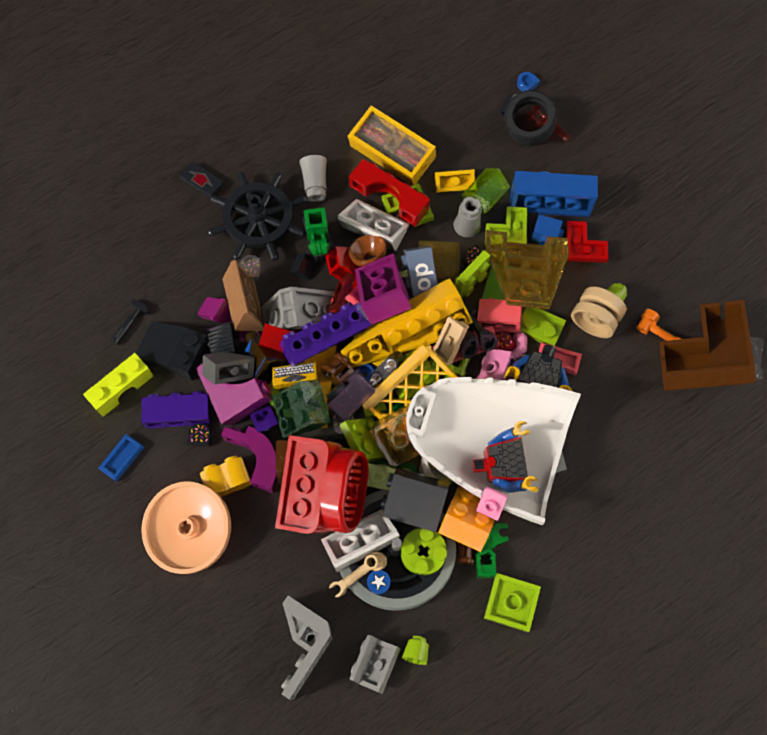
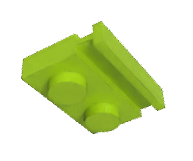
[521,304,566,346]

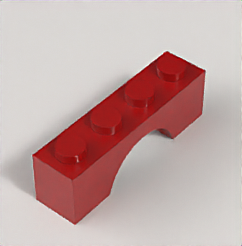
[349,159,430,227]
[326,246,371,324]

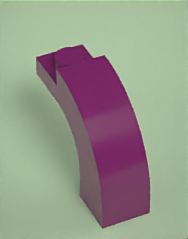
[222,426,278,493]

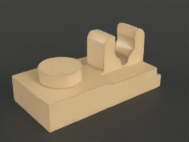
[433,316,469,365]

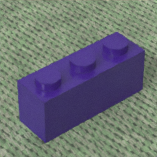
[142,391,211,429]

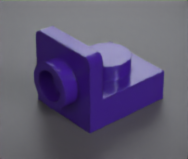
[250,405,278,433]

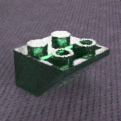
[272,380,331,438]

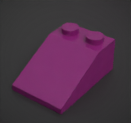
[355,253,411,325]

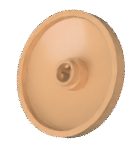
[142,482,231,574]

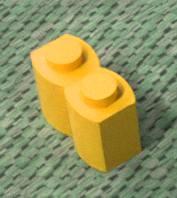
[200,456,252,497]

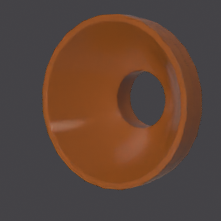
[349,235,387,266]

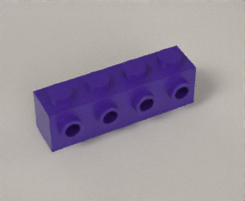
[279,302,371,367]

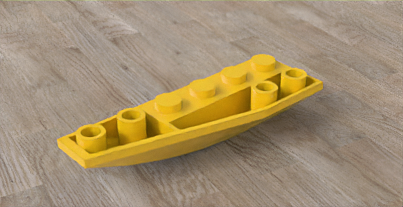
[341,278,473,368]

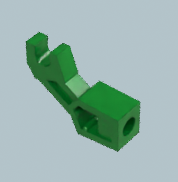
[475,523,509,578]

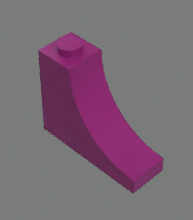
[196,364,273,425]

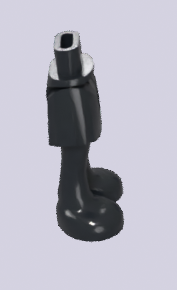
[459,301,498,358]

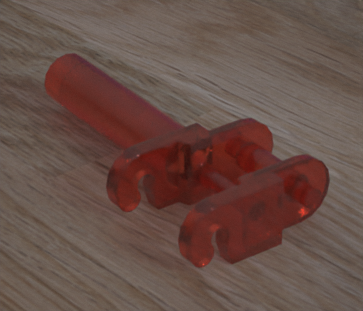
[528,105,571,143]

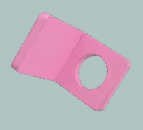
[476,487,508,521]

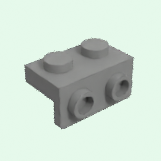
[350,634,400,694]

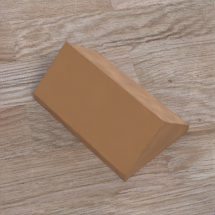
[223,260,265,331]

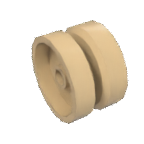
[571,287,627,338]

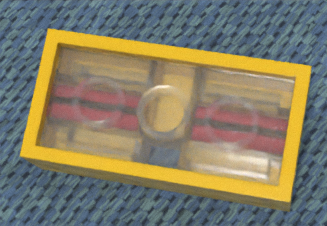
[348,106,436,186]

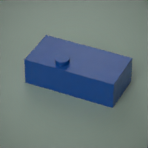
[510,171,598,217]

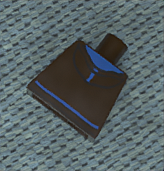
[242,331,286,383]

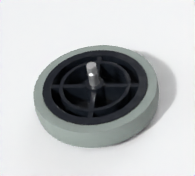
[340,490,456,611]

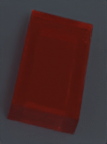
[328,272,355,314]

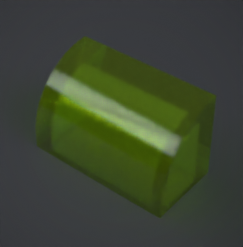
[462,168,510,214]

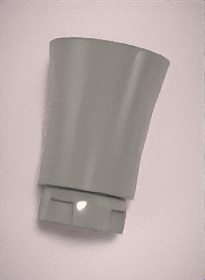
[299,155,327,202]
[453,197,482,237]

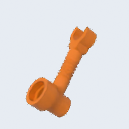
[636,309,681,341]

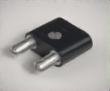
[369,351,403,386]

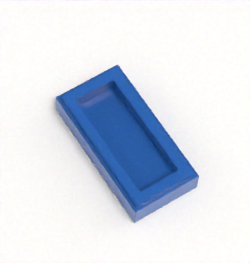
[98,434,145,482]

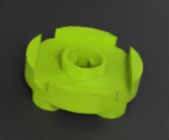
[401,528,447,575]

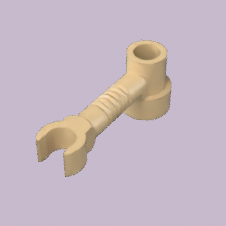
[329,552,387,597]

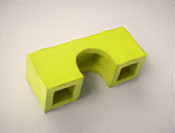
[83,353,153,417]

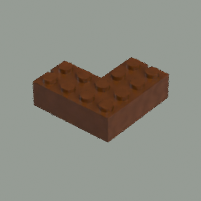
[659,300,755,391]

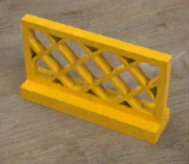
[360,340,458,438]

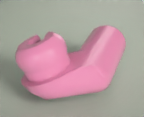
[511,332,528,360]

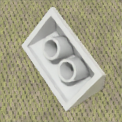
[337,199,409,252]
[321,509,399,572]

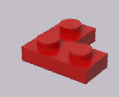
[565,221,608,263]

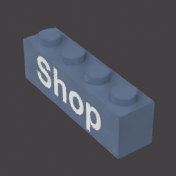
[401,246,437,300]

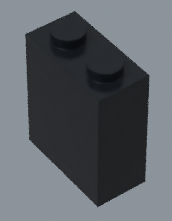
[381,467,450,532]

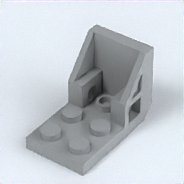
[261,287,347,333]
[281,596,332,700]

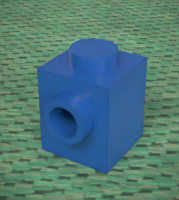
[531,214,564,248]

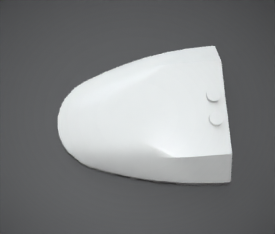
[406,377,581,525]

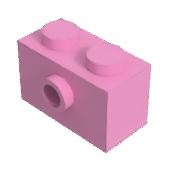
[477,349,517,381]

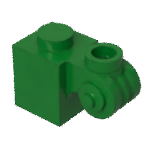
[304,208,330,256]

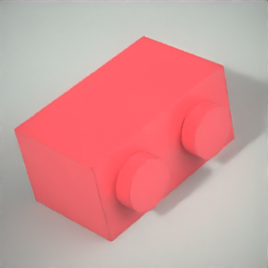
[477,298,522,333]

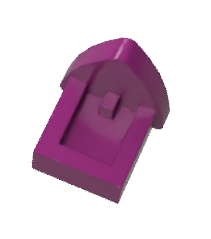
[197,297,232,323]

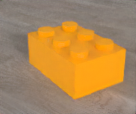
[438,485,495,552]

